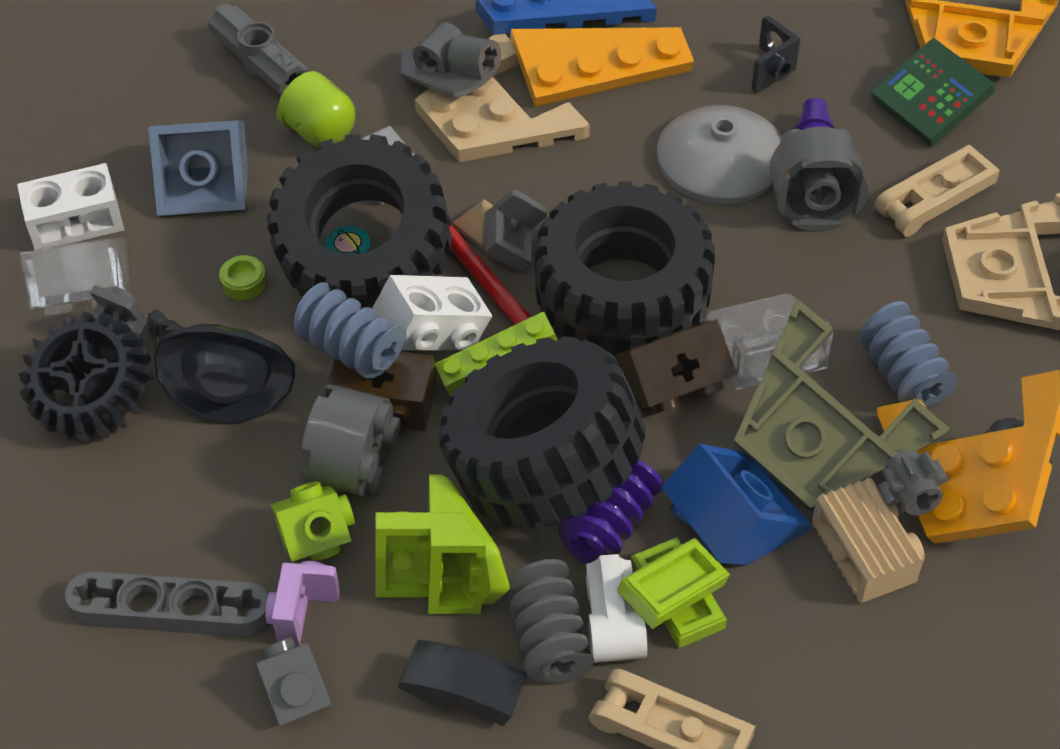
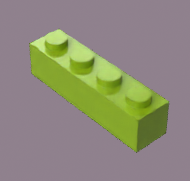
[435,311,558,396]

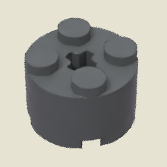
[770,127,868,231]
[300,384,401,497]

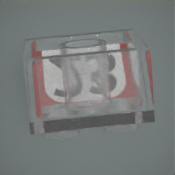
[20,235,130,315]

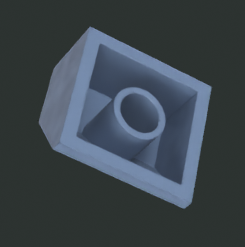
[148,120,248,216]

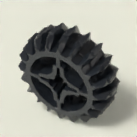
[18,311,154,442]

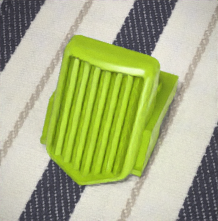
[375,474,510,614]

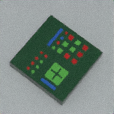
[871,37,996,147]

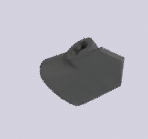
[401,22,501,97]

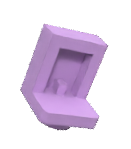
[266,561,340,646]

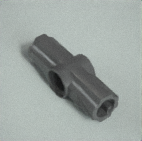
[208,3,309,96]

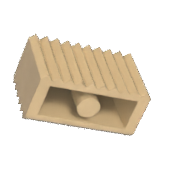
[812,477,925,603]

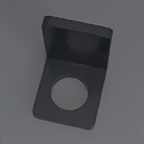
[751,15,800,93]

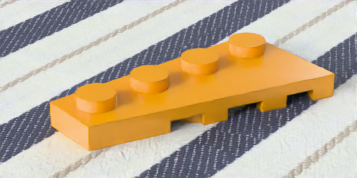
[510,27,694,107]

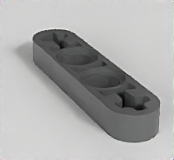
[65,571,269,637]

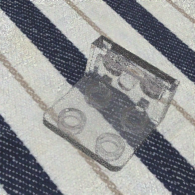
[707,294,834,390]

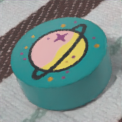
[325,226,372,254]

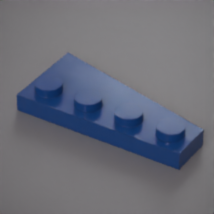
[475,0,657,35]

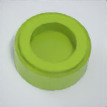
[219,255,267,300]

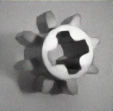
[878,450,949,515]

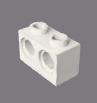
[17,163,124,252]
[372,275,492,350]

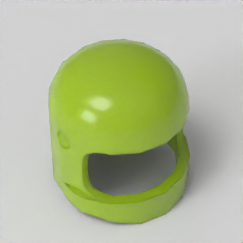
[277,71,355,148]

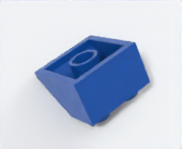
[661,444,813,565]

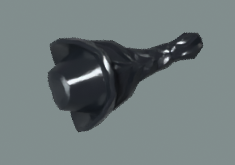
[146,309,295,424]

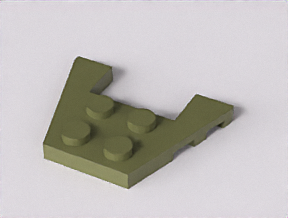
[734,300,950,511]

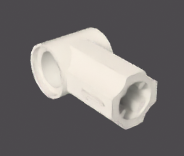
[586,554,647,663]

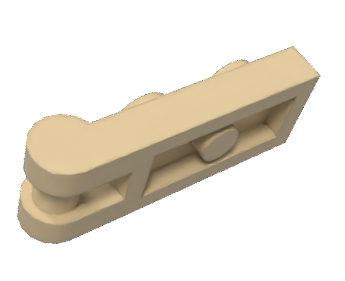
[874,144,1000,237]
[588,669,755,749]

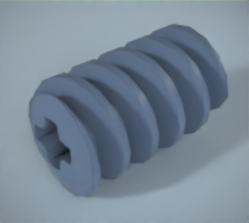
[294,282,406,378]
[859,301,959,408]

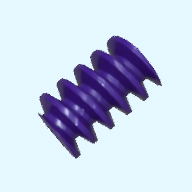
[558,460,663,565]

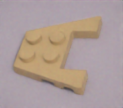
[415,34,590,162]
[942,193,1060,330]

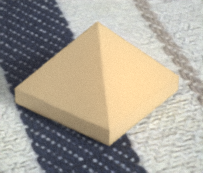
[452,199,493,250]

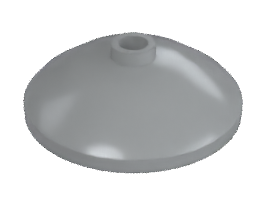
[657,105,782,204]

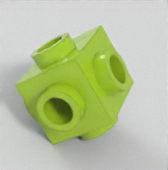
[270,481,355,562]

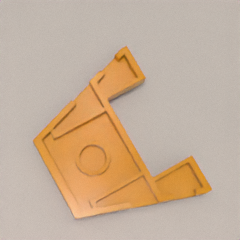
[904,0,1059,78]
[877,370,1060,544]

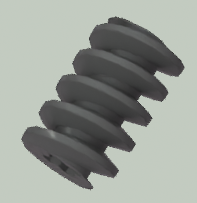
[506,559,594,684]

